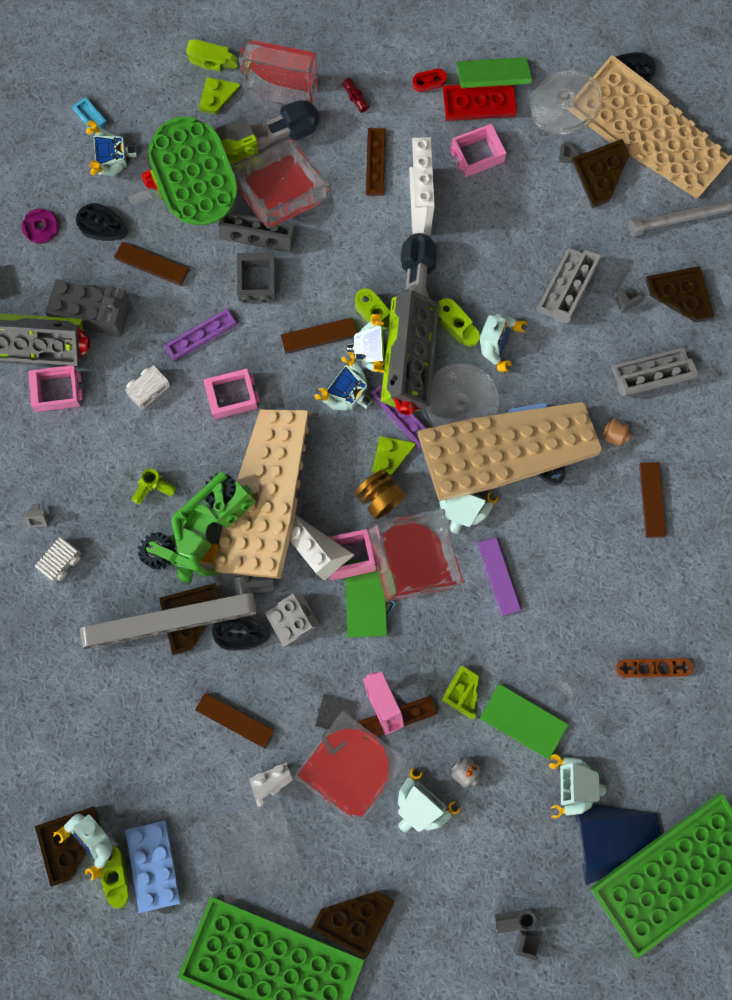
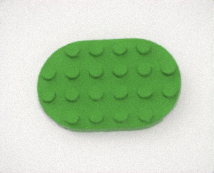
[148,117,237,226]

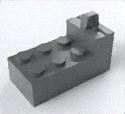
[45,279,131,337]

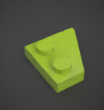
[199,77,240,115]
[372,436,415,476]
[440,665,479,720]

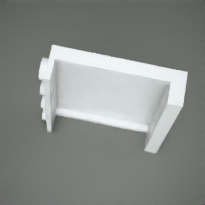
[409,137,434,236]

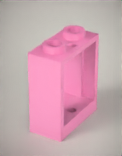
[450,124,506,177]
[28,365,83,412]
[203,369,260,420]
[329,529,378,581]
[363,671,404,735]

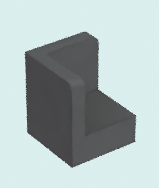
[612,288,644,313]
[514,932,540,961]

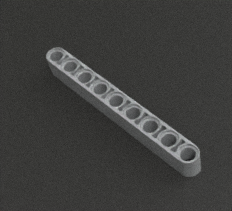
[80,593,257,649]

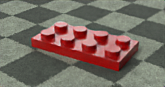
[442,85,516,121]

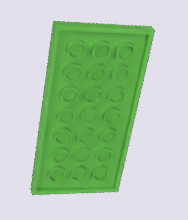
[589,792,732,959]
[178,896,364,1000]

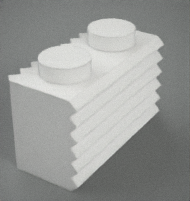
[125,365,170,410]
[35,536,81,583]

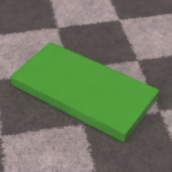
[457,57,532,88]
[345,559,387,638]
[479,684,568,760]

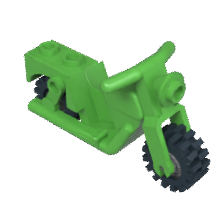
[138,471,256,584]

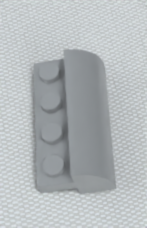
[537,248,601,323]
[612,348,698,397]

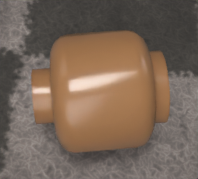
[602,418,632,446]

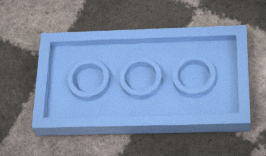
[125,821,181,913]

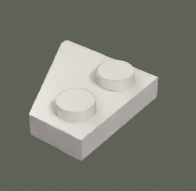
[249,763,293,807]

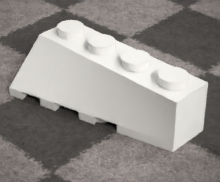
[290,515,354,581]

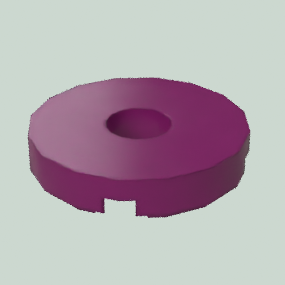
[21,208,59,244]

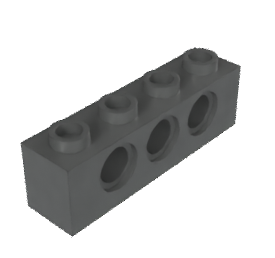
[218,212,295,253]

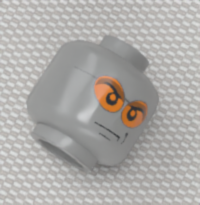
[450,757,481,787]

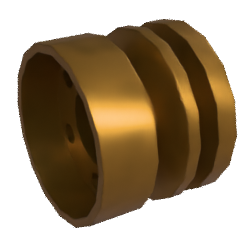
[354,469,406,520]

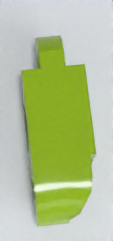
[186,39,239,72]
[355,288,390,328]
[438,298,480,347]
[100,844,130,909]

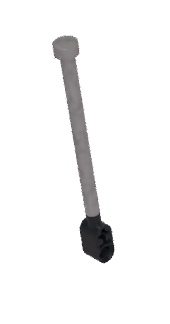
[628,200,732,237]

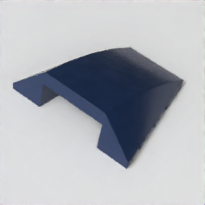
[575,804,660,885]

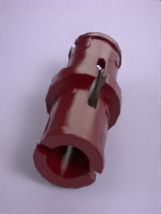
[342,78,369,113]

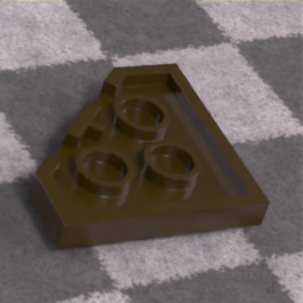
[572,139,630,208]
[645,266,715,322]
[159,583,220,656]
[35,806,101,887]
[311,891,395,959]

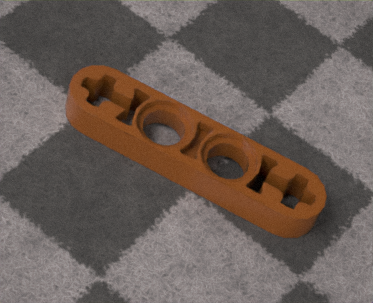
[615,658,694,678]

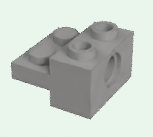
[265,593,321,647]

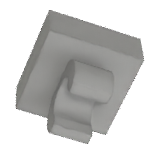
[24,504,48,528]

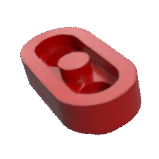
[412,68,447,92]

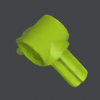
[131,468,177,505]

